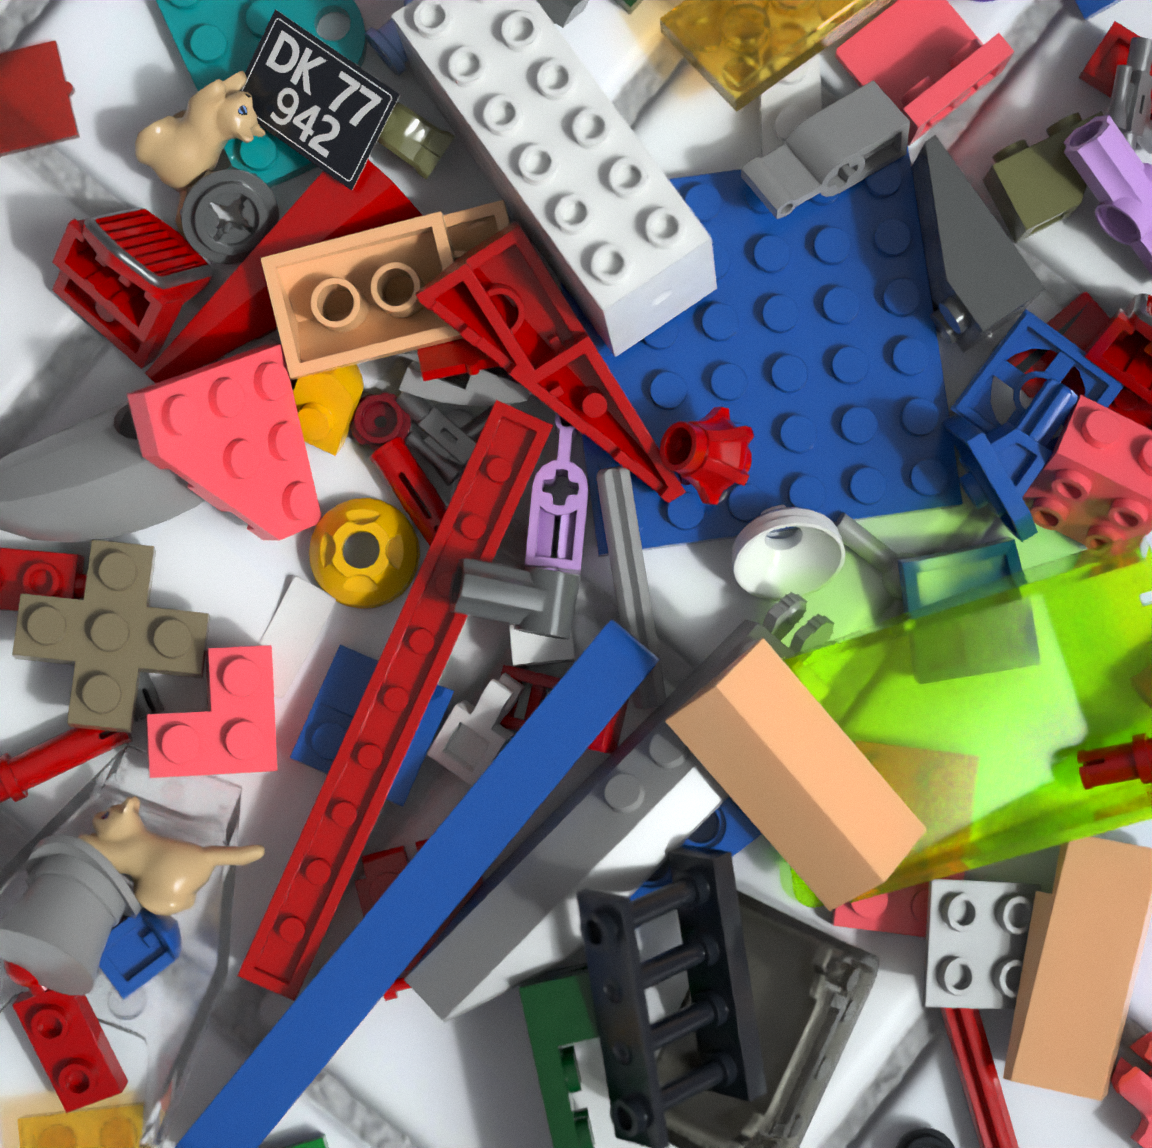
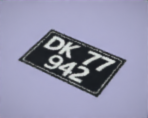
[240,9,400,191]

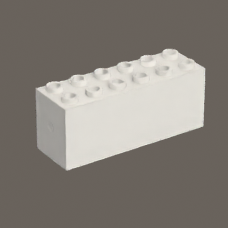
[391,0,717,357]

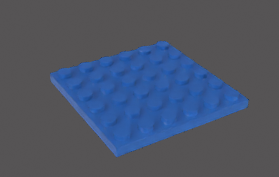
[559,146,963,557]

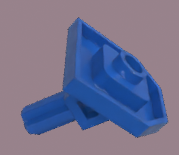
[942,378,1078,542]

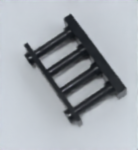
[576,845,767,1148]

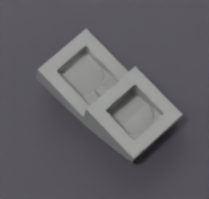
[399,361,531,406]

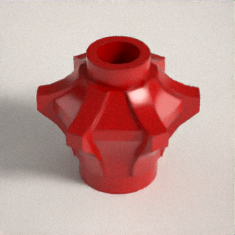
[660,407,754,505]

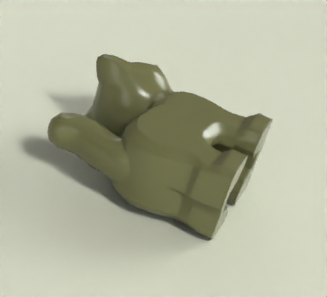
[377,102,455,180]

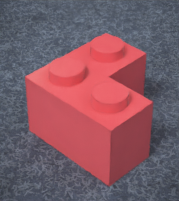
[146,645,278,779]

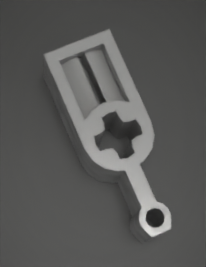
[741,80,910,219]

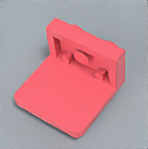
[1022,395,1152,560]

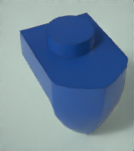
[99,908,182,1000]

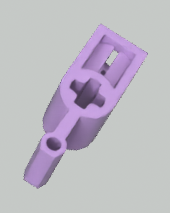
[525,414,588,575]

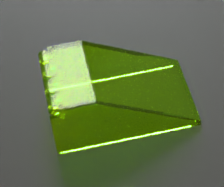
[781,534,1152,903]

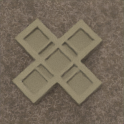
[12,540,210,733]

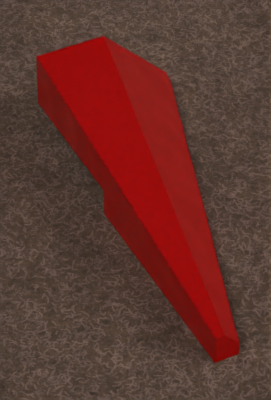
[145,159,423,384]
[415,221,686,503]

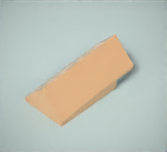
[261,200,511,380]
[665,637,927,911]
[1003,831,1152,1101]

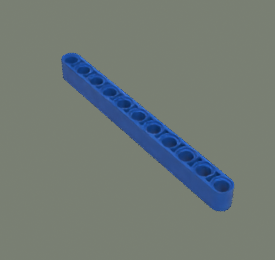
[174,619,660,1148]

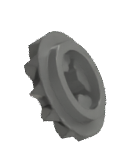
[180,165,279,264]

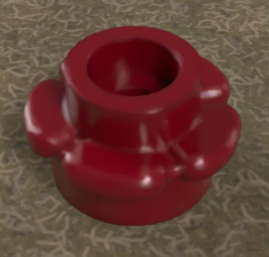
[351,392,411,451]

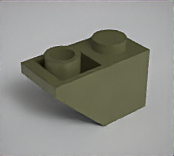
[982,111,1104,243]

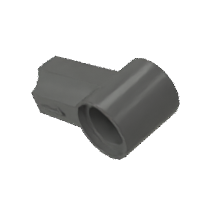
[449,558,581,640]

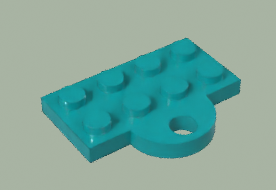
[156,0,367,189]

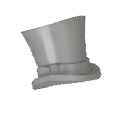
[0,834,141,995]

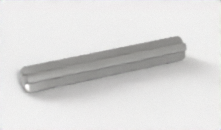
[596,466,666,709]

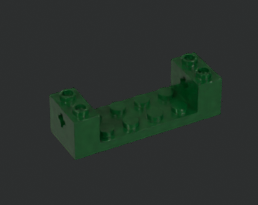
[519,962,599,1148]

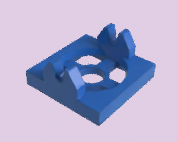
[950,308,1124,452]

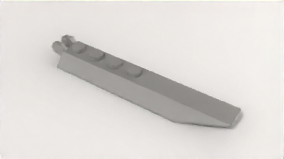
[404,592,835,1023]

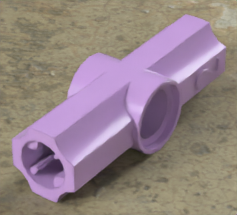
[1063,115,1152,275]

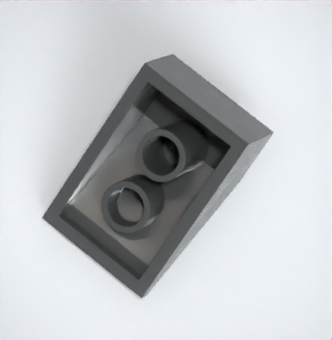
[911,135,1045,353]

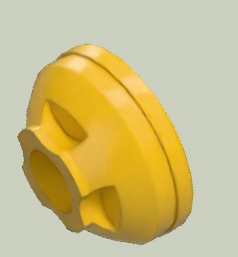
[309,498,420,609]

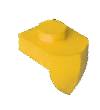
[293,364,364,456]

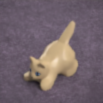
[135,71,265,241]
[78,796,265,916]

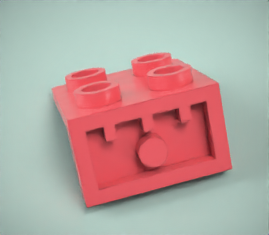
[835,0,1015,146]

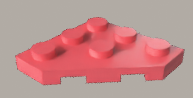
[127,344,322,541]

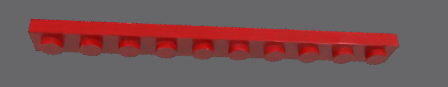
[237,400,553,1001]

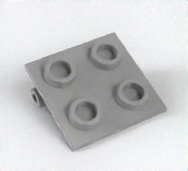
[922,878,1041,1010]

